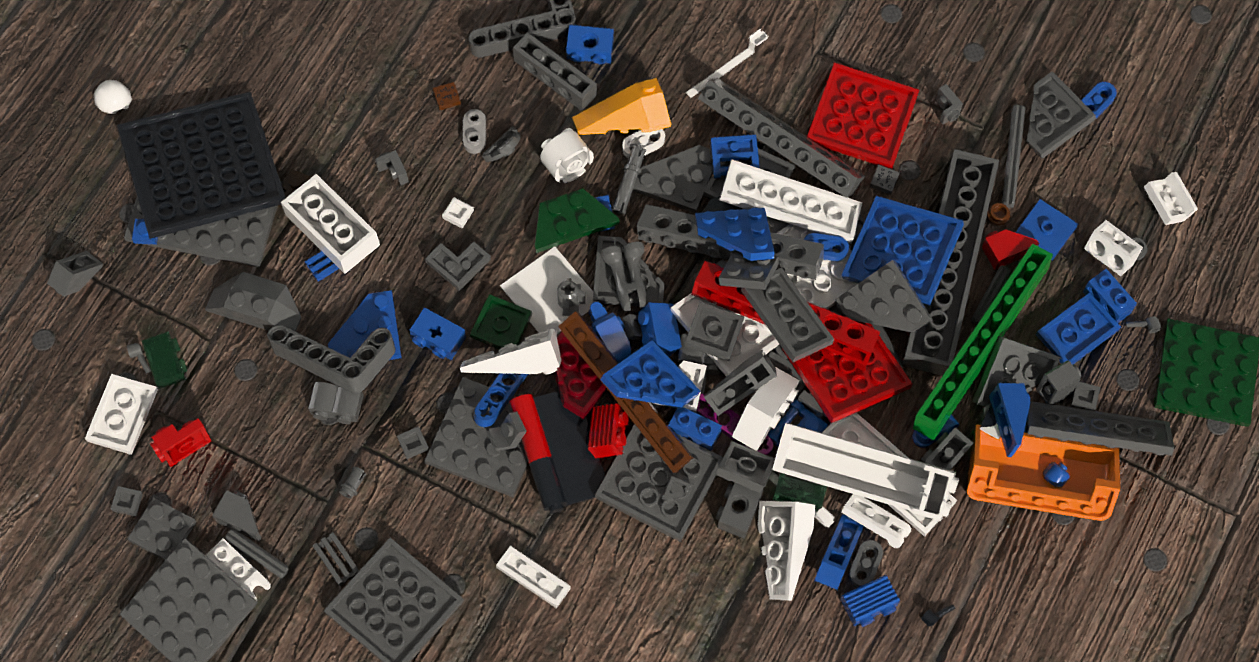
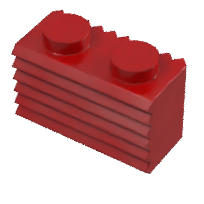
[588,403,629,458]

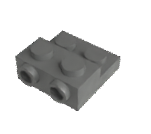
[716,441,775,493]

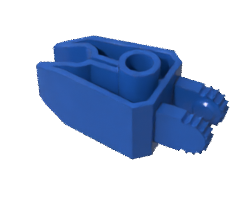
[588,301,631,363]

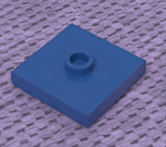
[1015,199,1079,261]

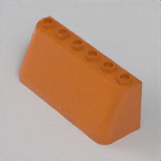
[967,425,1120,521]

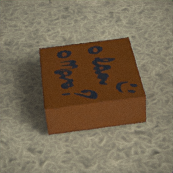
[433,82,461,110]

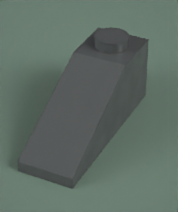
[704,350,777,416]

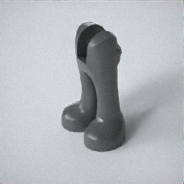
[600,242,647,311]

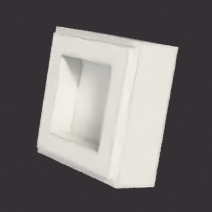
[442,197,474,228]

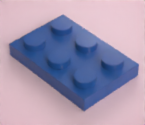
[1036,293,1121,365]

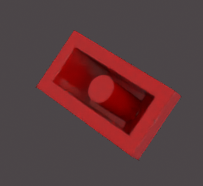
[982,229,1039,270]

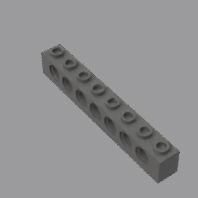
[698,78,865,198]
[637,204,824,280]

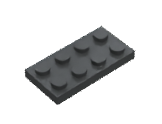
[741,268,834,362]

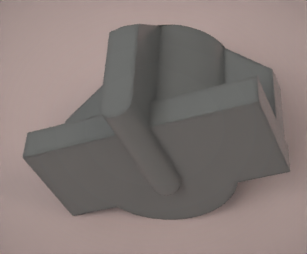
[557,278,586,316]

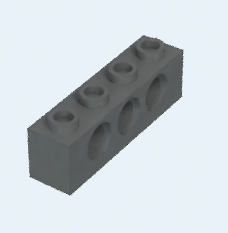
[513,32,597,111]

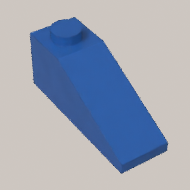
[989,383,1030,457]
[815,514,864,590]

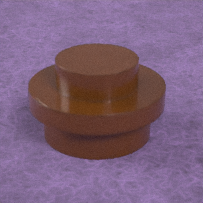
[987,203,1010,226]

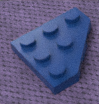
[695,208,774,261]
[328,290,402,360]
[600,340,700,408]

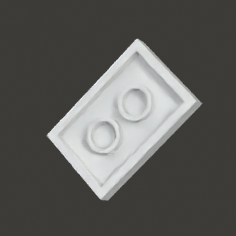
[85,374,158,455]

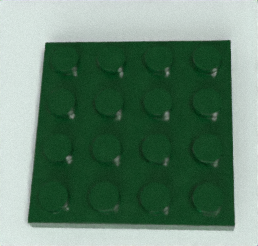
[1154,319,1259,427]

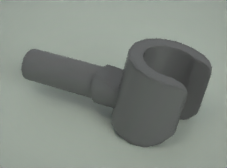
[1126,316,1161,333]
[127,343,151,374]

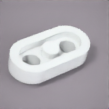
[623,129,665,158]

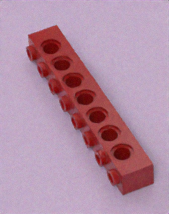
[691,261,881,366]

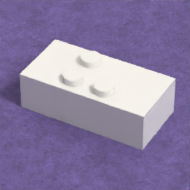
[281,174,380,274]

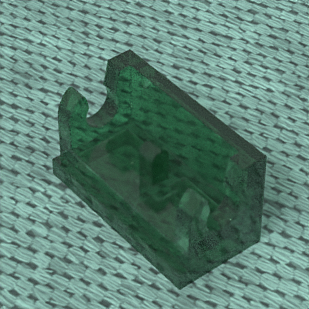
[773,472,827,512]

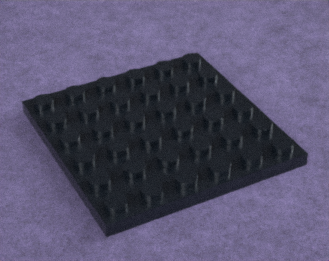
[117,92,286,239]

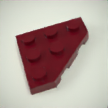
[554,332,607,419]

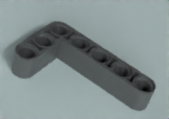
[469,0,575,57]
[267,325,396,393]

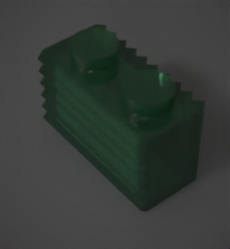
[142,332,188,389]

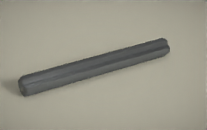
[1002,105,1025,208]

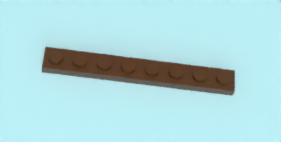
[558,311,694,473]

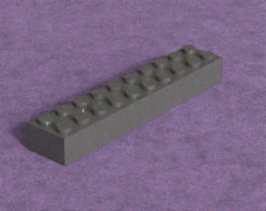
[902,149,999,376]

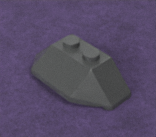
[205,272,302,332]

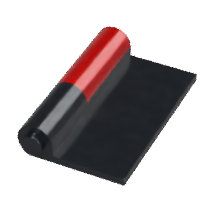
[510,391,605,514]

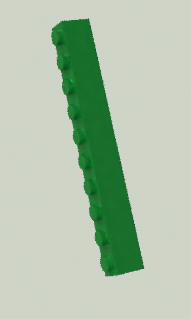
[913,243,1053,440]

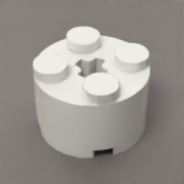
[540,128,594,183]

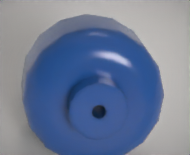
[1043,462,1070,488]

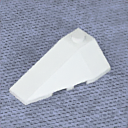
[460,329,561,374]
[758,501,815,601]

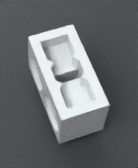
[1084,220,1143,276]

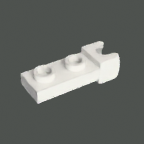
[206,538,270,601]

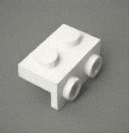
[1144,172,1197,225]

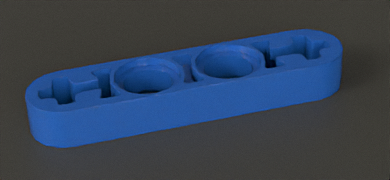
[474,373,528,427]

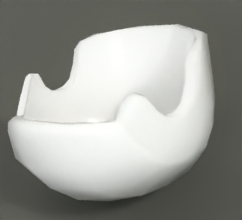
[94,80,132,114]

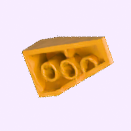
[572,78,671,135]

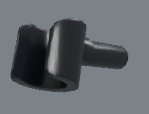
[921,604,955,627]

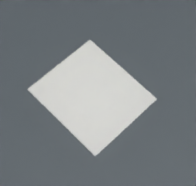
[500,247,593,334]

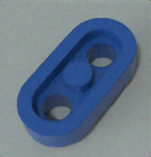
[1081,82,1117,118]
[804,233,849,261]

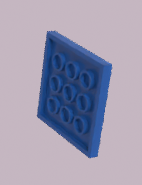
[842,196,964,305]

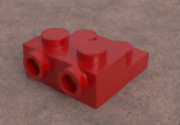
[149,418,211,467]

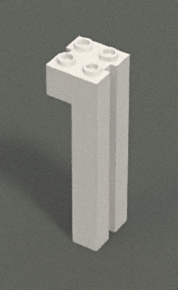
[772,423,959,521]

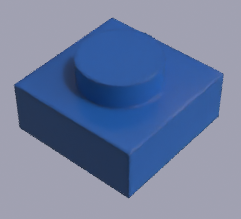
[132,219,158,245]

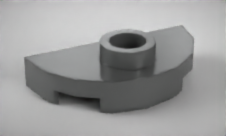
[482,126,521,162]

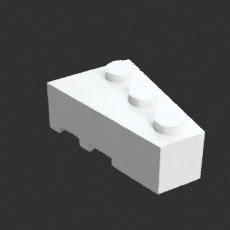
[732,367,799,451]

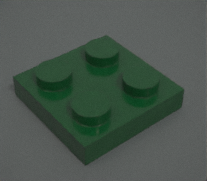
[470,294,532,349]

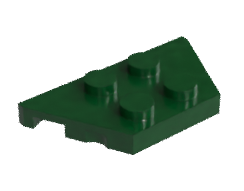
[535,189,619,253]

